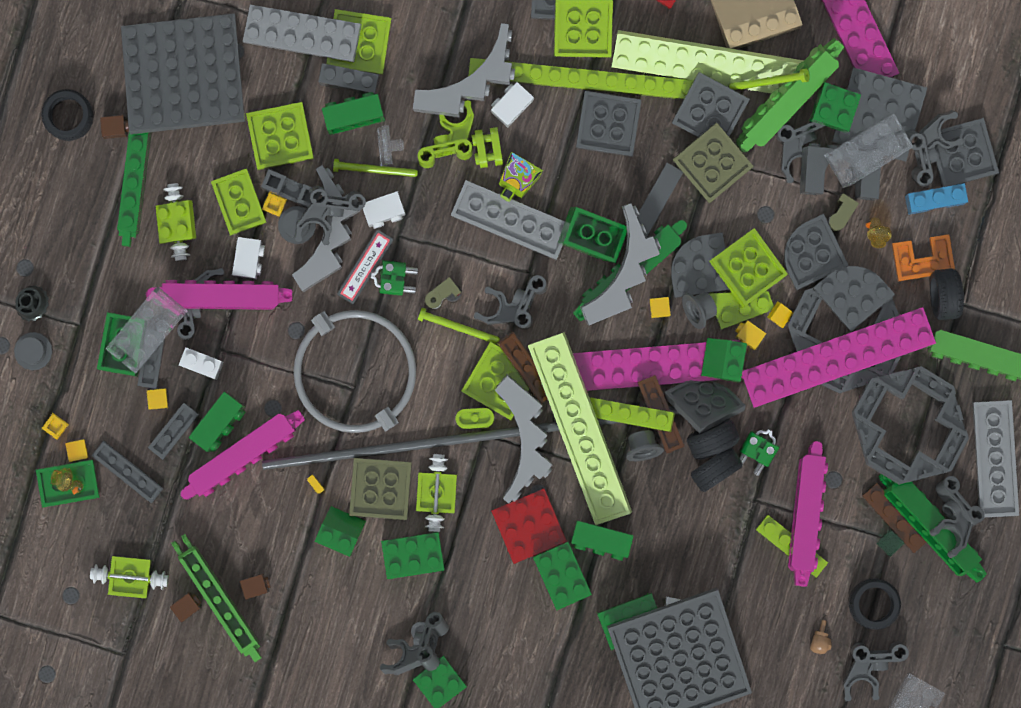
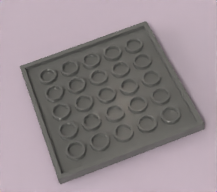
[121,13,245,134]
[607,588,752,708]

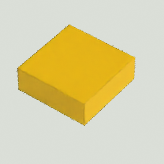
[262,192,287,217]
[649,297,671,318]
[767,301,793,328]
[147,389,168,410]
[42,413,69,440]
[65,439,89,462]
[307,474,325,494]

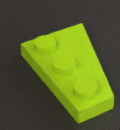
[710,291,774,330]

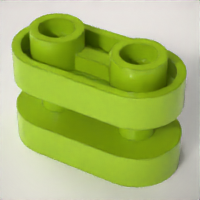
[471,127,503,168]
[456,408,494,429]

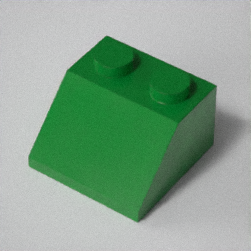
[701,338,747,382]
[314,506,366,557]

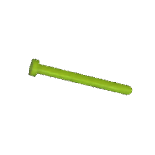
[729,68,810,90]
[333,159,418,177]
[418,308,500,344]

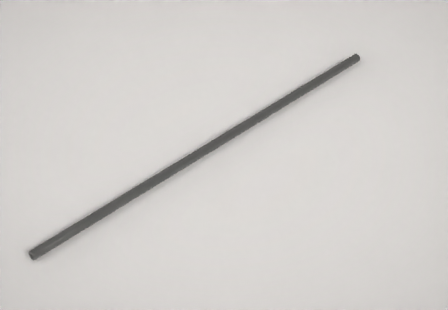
[262,406,681,470]

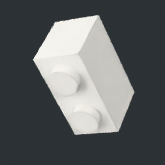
[491,82,534,128]
[363,192,405,229]
[232,237,265,280]
[179,347,224,380]

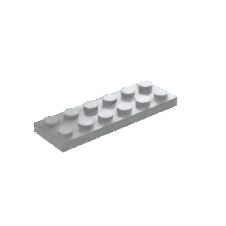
[243,5,362,62]
[451,180,565,260]
[972,400,1019,518]

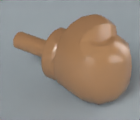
[810,620,832,654]

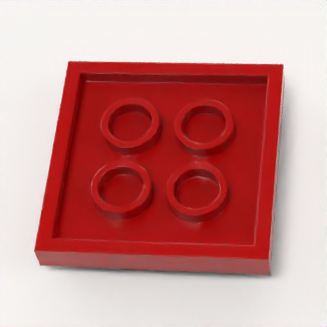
[491,489,567,564]

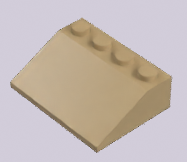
[711,0,803,49]

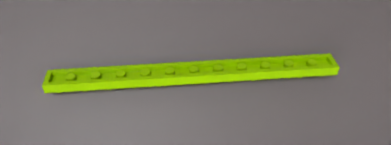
[469,58,694,100]

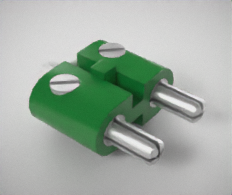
[371,260,418,296]
[740,429,780,476]

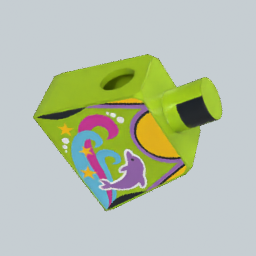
[499,152,543,202]

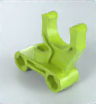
[418,100,474,168]

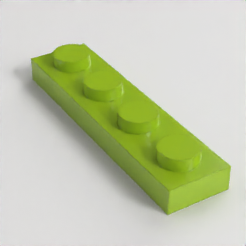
[756,515,828,578]

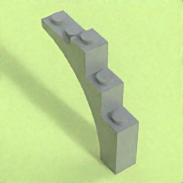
[413,23,515,117]
[292,165,360,292]
[580,203,661,325]
[494,374,552,503]

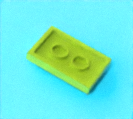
[211,168,267,236]

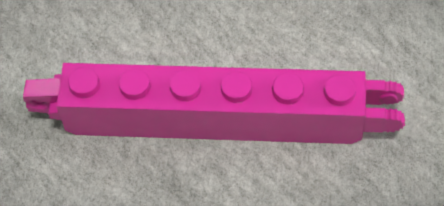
[145,280,292,310]
[181,410,305,500]
[788,441,828,587]

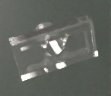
[377,125,404,166]

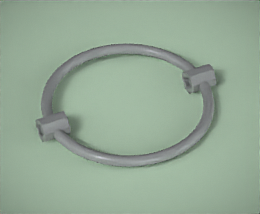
[294,310,416,433]

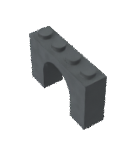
[800,143,882,201]

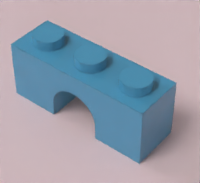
[905,183,968,215]

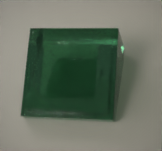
[876,530,905,557]

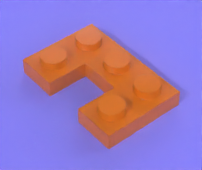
[892,234,955,282]

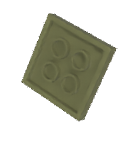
[673,122,754,204]
[349,458,412,520]

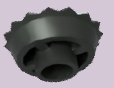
[15,285,49,322]

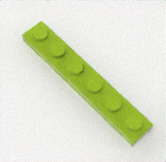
[589,397,675,432]

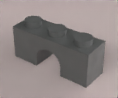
[318,63,380,94]
[261,169,322,208]

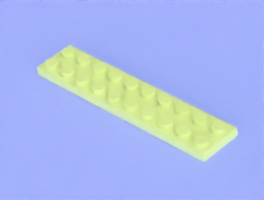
[612,30,803,93]
[528,332,632,525]

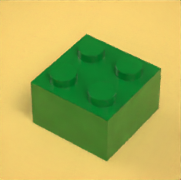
[809,82,861,133]
[413,655,467,708]

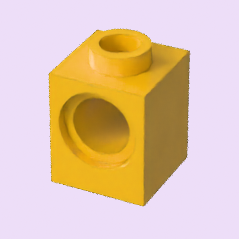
[735,320,767,350]

